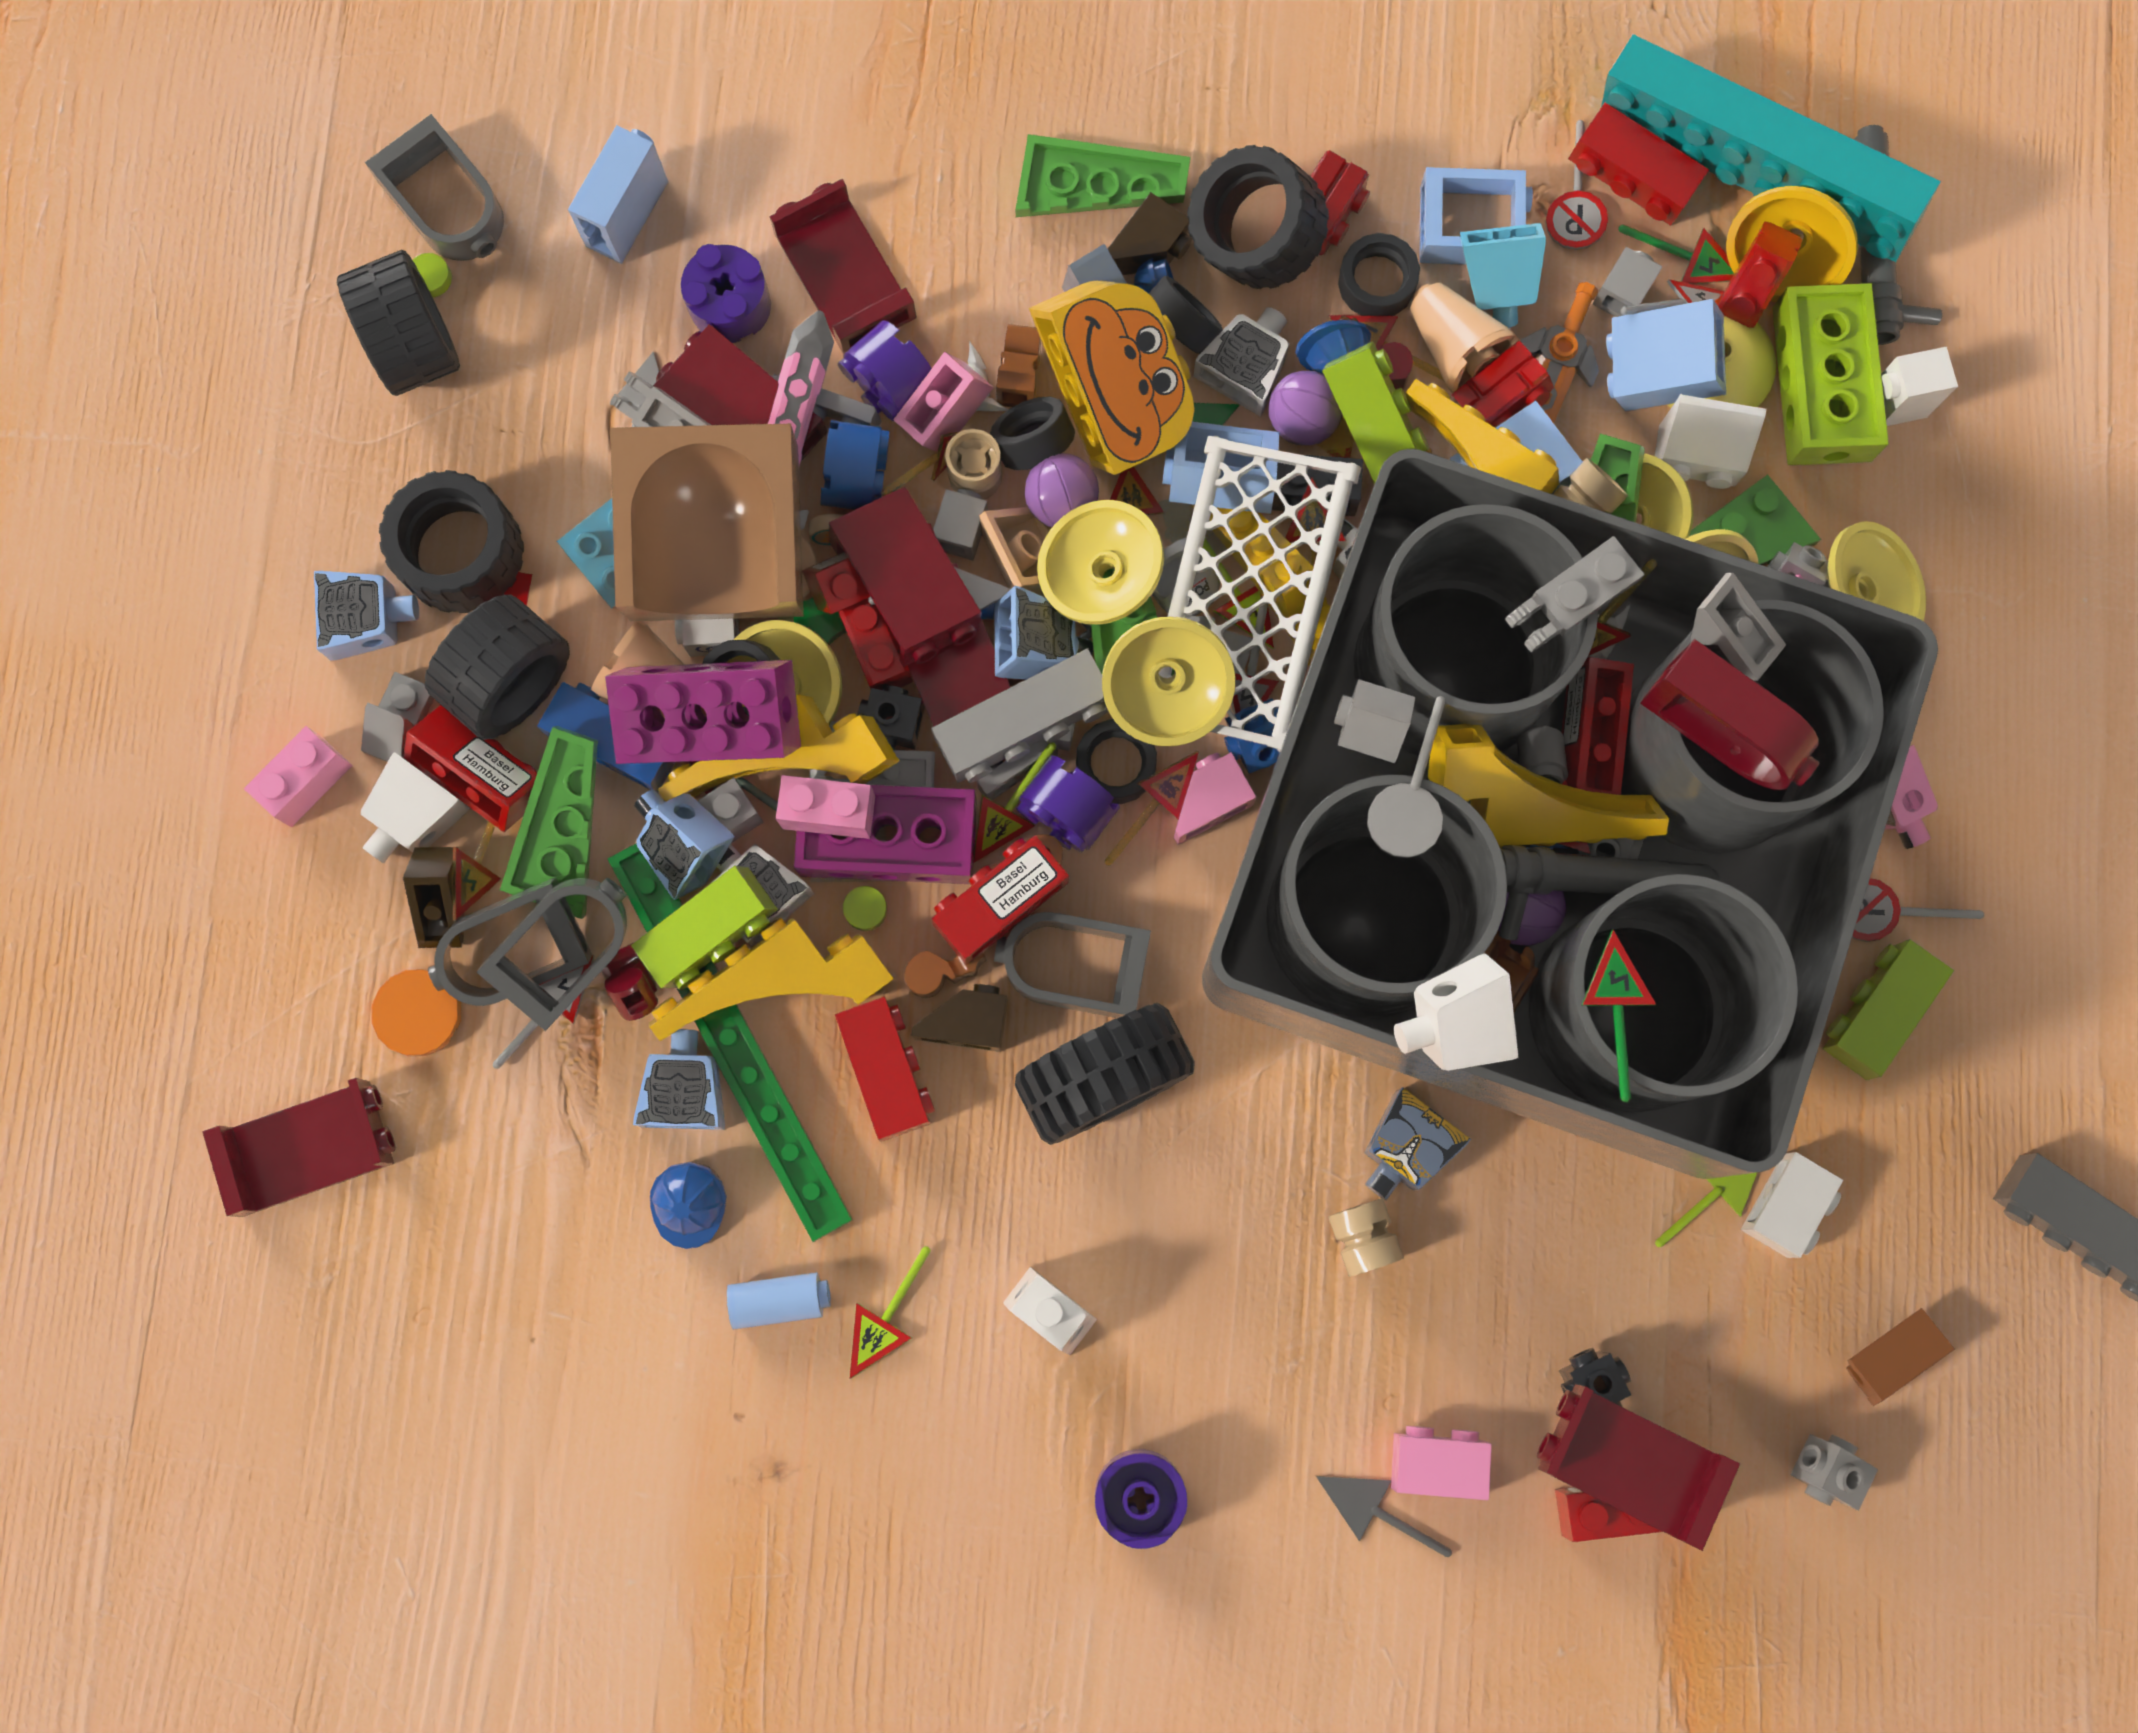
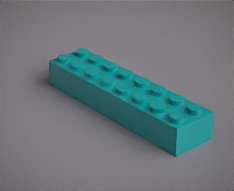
[1601,34,1941,262]

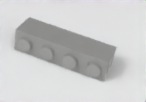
[931,648,1108,783]

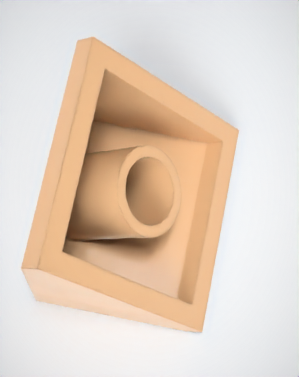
[979,507,1051,596]

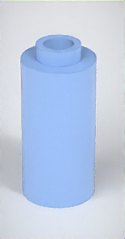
[727,1272,831,1330]

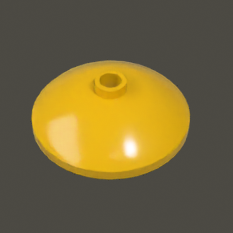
[1726,186,1858,302]

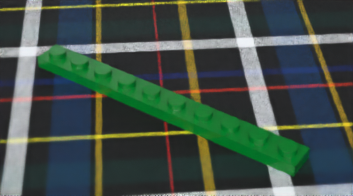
[608,843,853,1242]

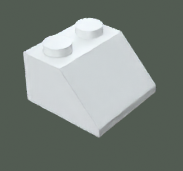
[1655,394,1766,489]

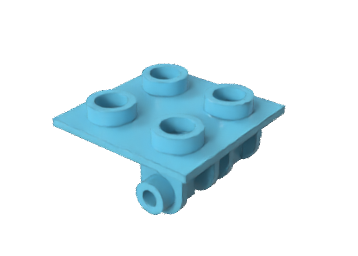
[557,498,615,609]

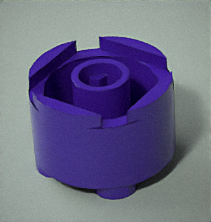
[681,244,771,343]
[838,320,932,421]
[1016,755,1120,853]
[1095,1449,1187,1549]

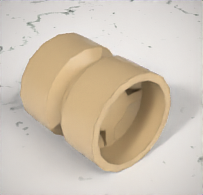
[945,429,1003,500]
[1552,458,1628,514]
[1328,1198,1404,1277]

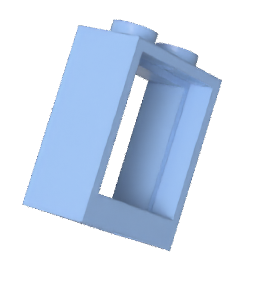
[1419,167,1533,265]
[1162,422,1279,514]

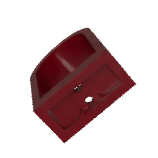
[1640,639,1819,790]

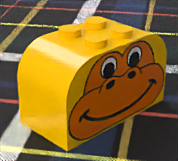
[1029,280,1194,475]

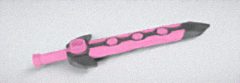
[768,311,834,530]

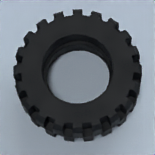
[1015,1003,1195,1145]

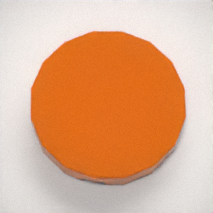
[372,969,461,1057]

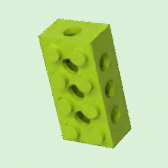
[1772,283,1889,465]

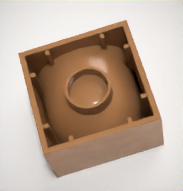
[610,423,804,621]

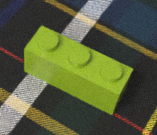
[1322,341,1429,483]
[631,865,778,990]
[1823,939,1955,1080]

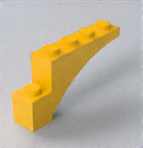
[1406,379,1559,494]
[1191,504,1331,667]
[658,694,900,802]
[1428,724,1669,848]
[649,917,893,1041]

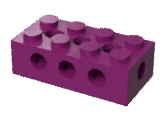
[605,660,801,764]
[794,785,977,884]

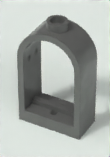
[365,114,504,261]
[428,877,593,1006]
[477,878,627,1031]
[994,912,1151,1018]

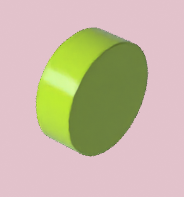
[413,253,452,297]
[843,886,887,931]

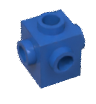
[1224,698,1280,774]

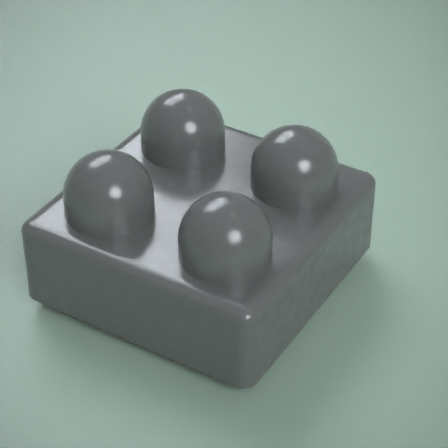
[1202,449,1938,1179]

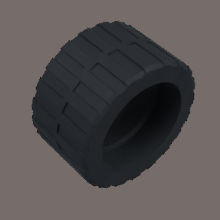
[1187,145,1329,289]
[337,249,460,396]
[379,470,524,613]
[425,595,570,740]

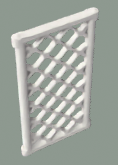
[1159,436,1361,752]

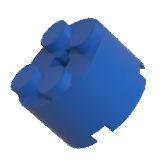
[820,420,890,510]

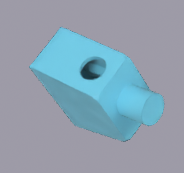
[1460,223,1546,328]

